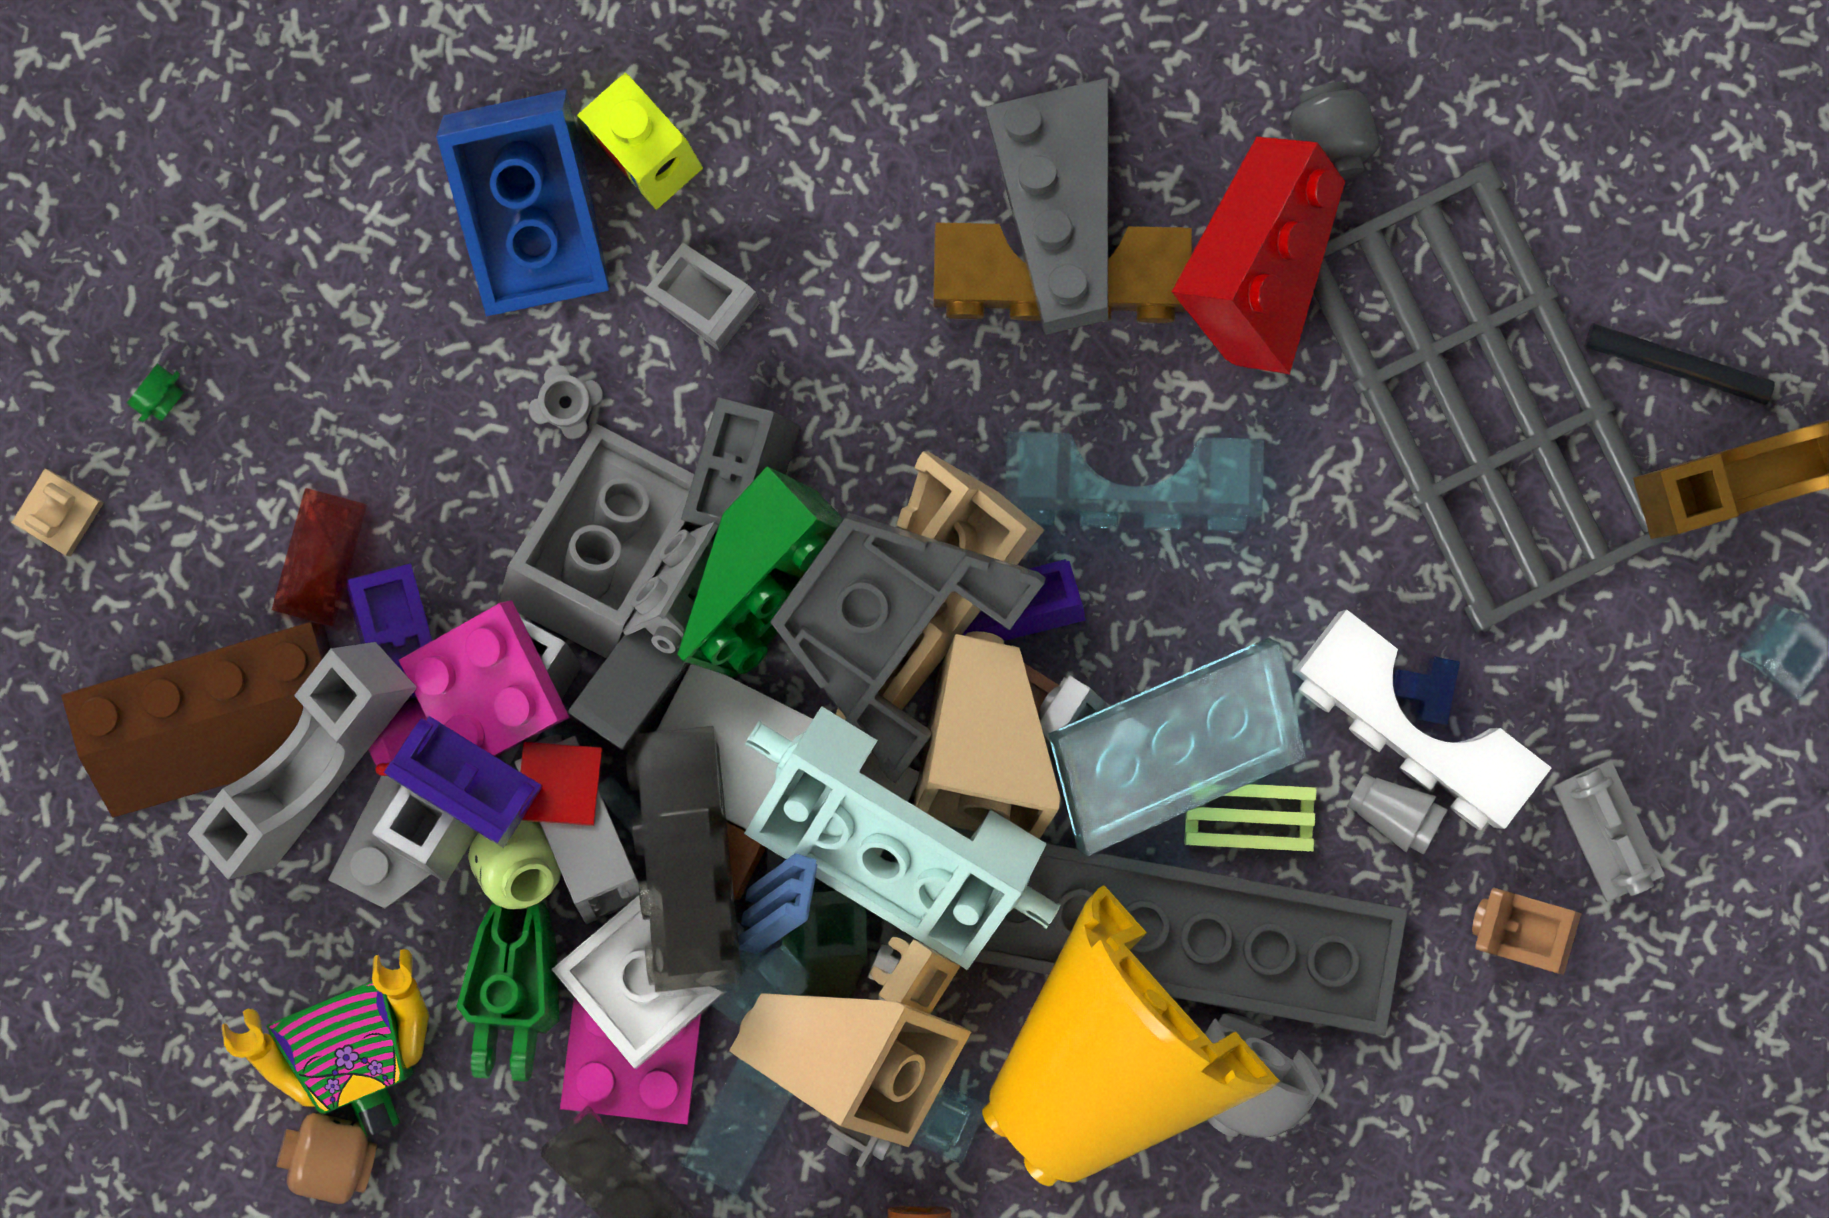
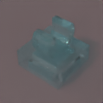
[912,1083,988,1164]

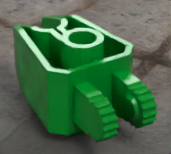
[456,902,560,1082]

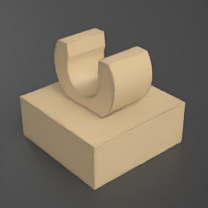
[11,468,104,557]
[870,937,960,1014]

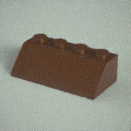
[61,622,331,818]

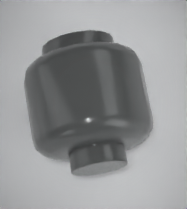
[1289,82,1380,180]

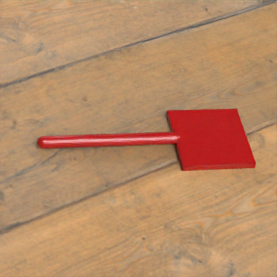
[375,742,602,826]

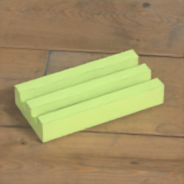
[1184,781,1316,852]

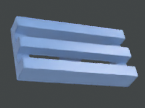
[736,853,818,954]

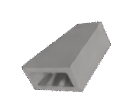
[514,735,642,924]

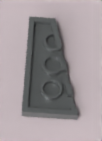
[985,78,1109,335]

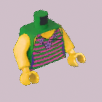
[222,949,429,1137]

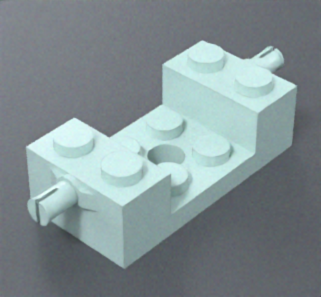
[744,706,1061,970]

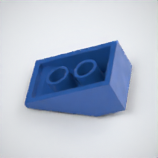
[436,89,610,316]

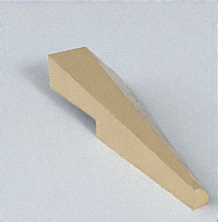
[836,451,1044,720]

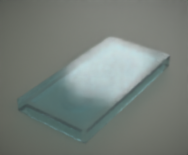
[1048,638,1306,856]

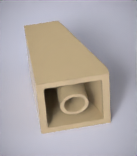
[913,631,1061,839]
[729,993,971,1147]

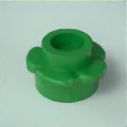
[126,363,184,423]

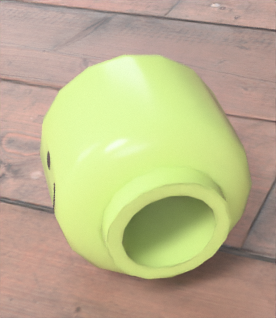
[468,820,561,909]

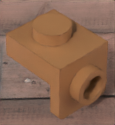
[1472,887,1582,975]

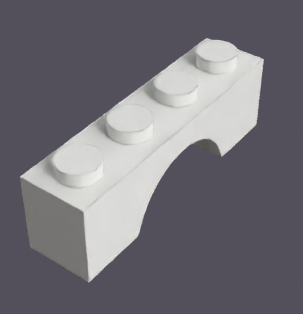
[1293,610,1551,830]

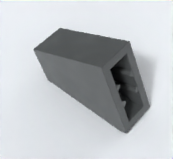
[568,593,695,749]

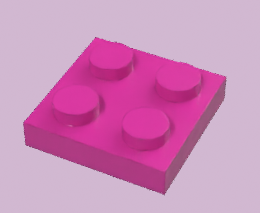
[399,600,569,757]
[560,997,702,1125]

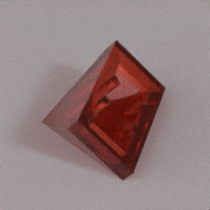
[271,488,367,627]

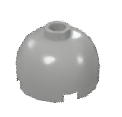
[1205,1013,1324,1138]

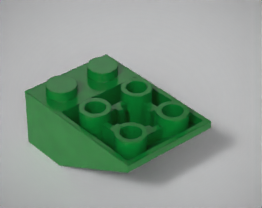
[677,466,843,678]

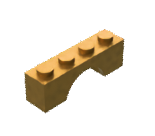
[933,222,1192,323]
[1633,420,1829,539]

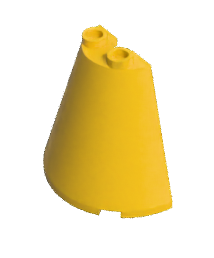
[982,885,1280,1187]

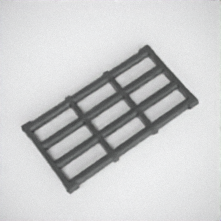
[1313,160,1678,633]

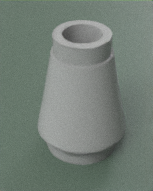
[1347,773,1448,855]

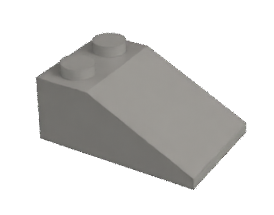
[499,424,694,659]

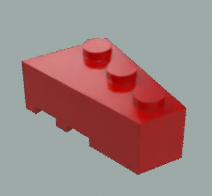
[1171,136,1345,374]

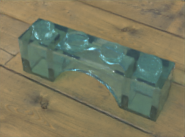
[1004,431,1264,532]

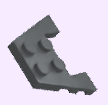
[771,513,1046,784]

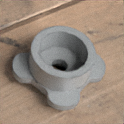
[529,365,603,439]

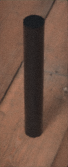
[1584,323,1775,405]

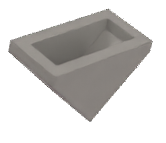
[643,242,759,352]

